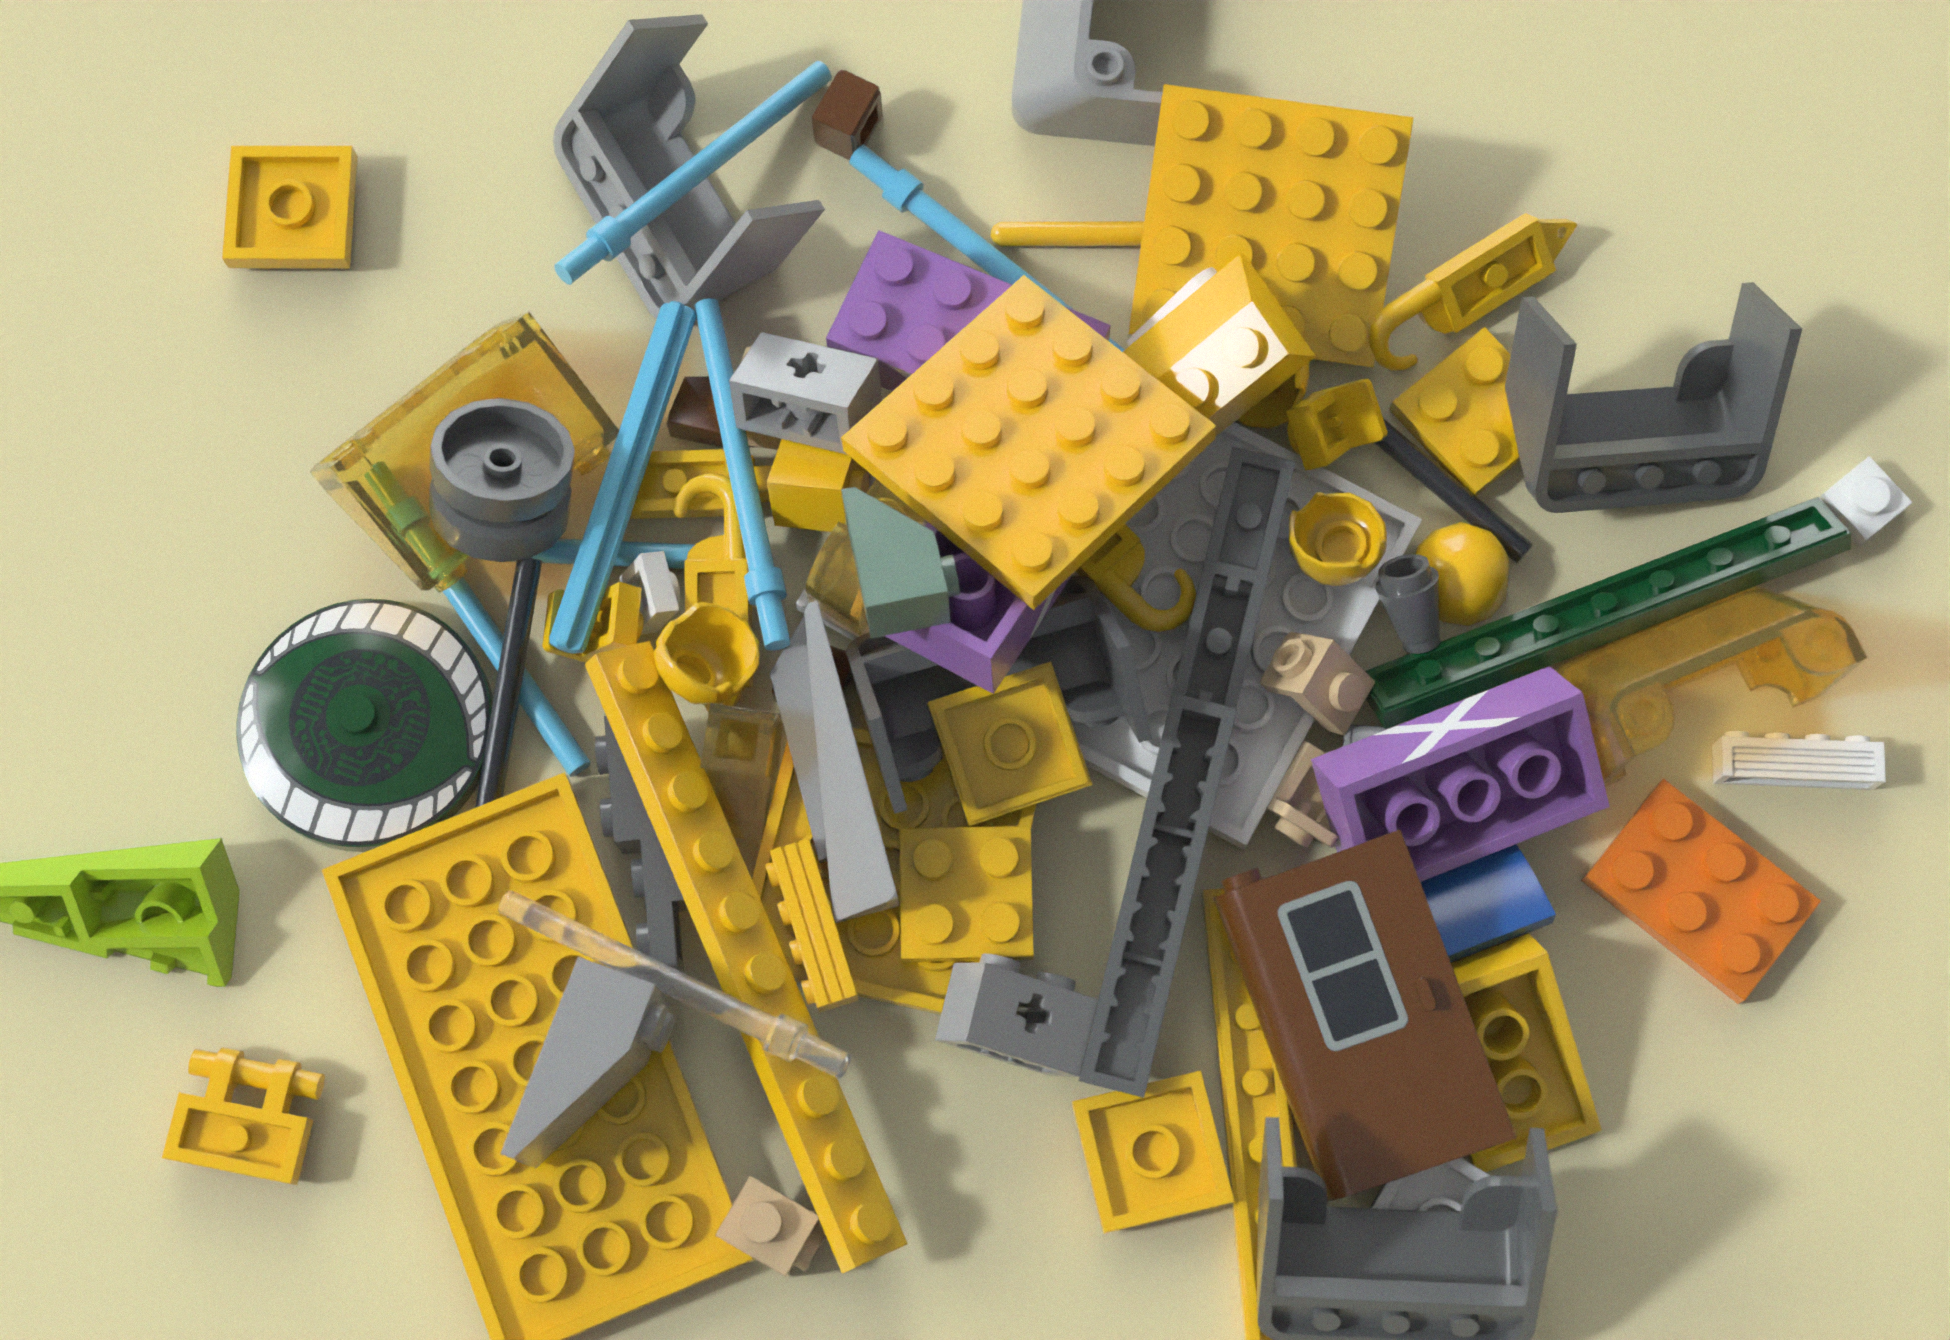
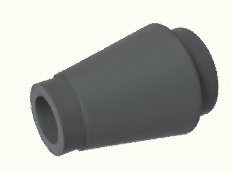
[1375,554,1441,654]

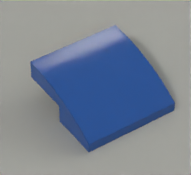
[1420,844,1556,962]

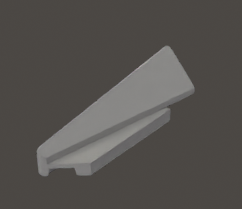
[770,600,899,923]

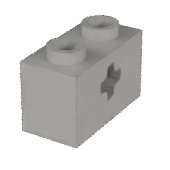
[729,332,882,455]
[935,953,1098,1077]

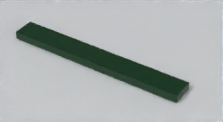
[1365,497,1851,729]

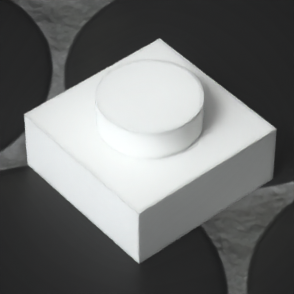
[1819,456,1912,547]
[620,551,680,634]

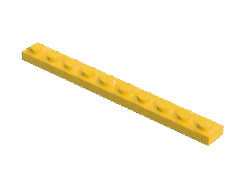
[585,641,908,1274]

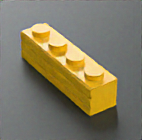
[765,838,859,1013]

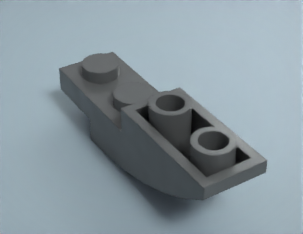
[595,715,689,978]

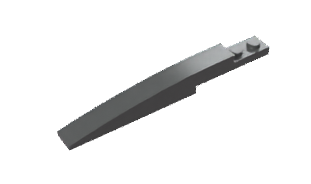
[1079,447,1296,1098]

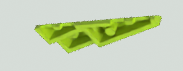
[0,838,240,987]

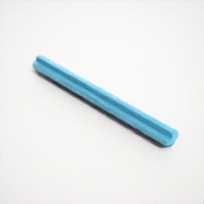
[549,301,696,654]

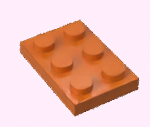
[1581,778,1821,1004]

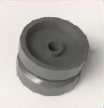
[429,398,575,562]

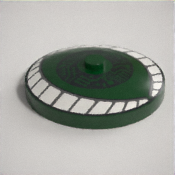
[236,599,493,852]

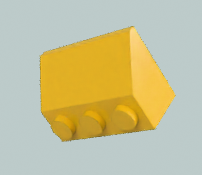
[1123,254,1316,437]

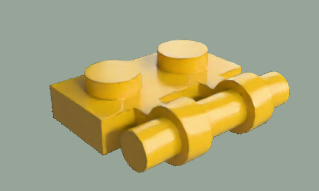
[162,1047,325,1186]

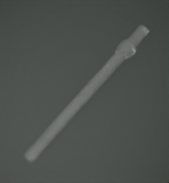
[498,890,851,1079]

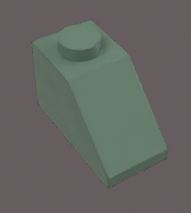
[841,487,960,638]

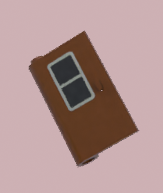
[1213,830,1517,1202]

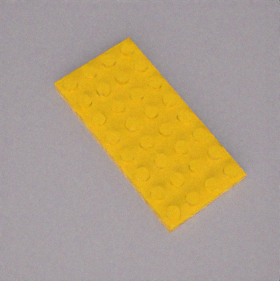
[322,772,755,1340]

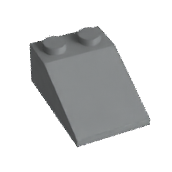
[500,957,675,1168]

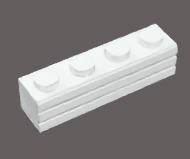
[1712,731,1886,790]

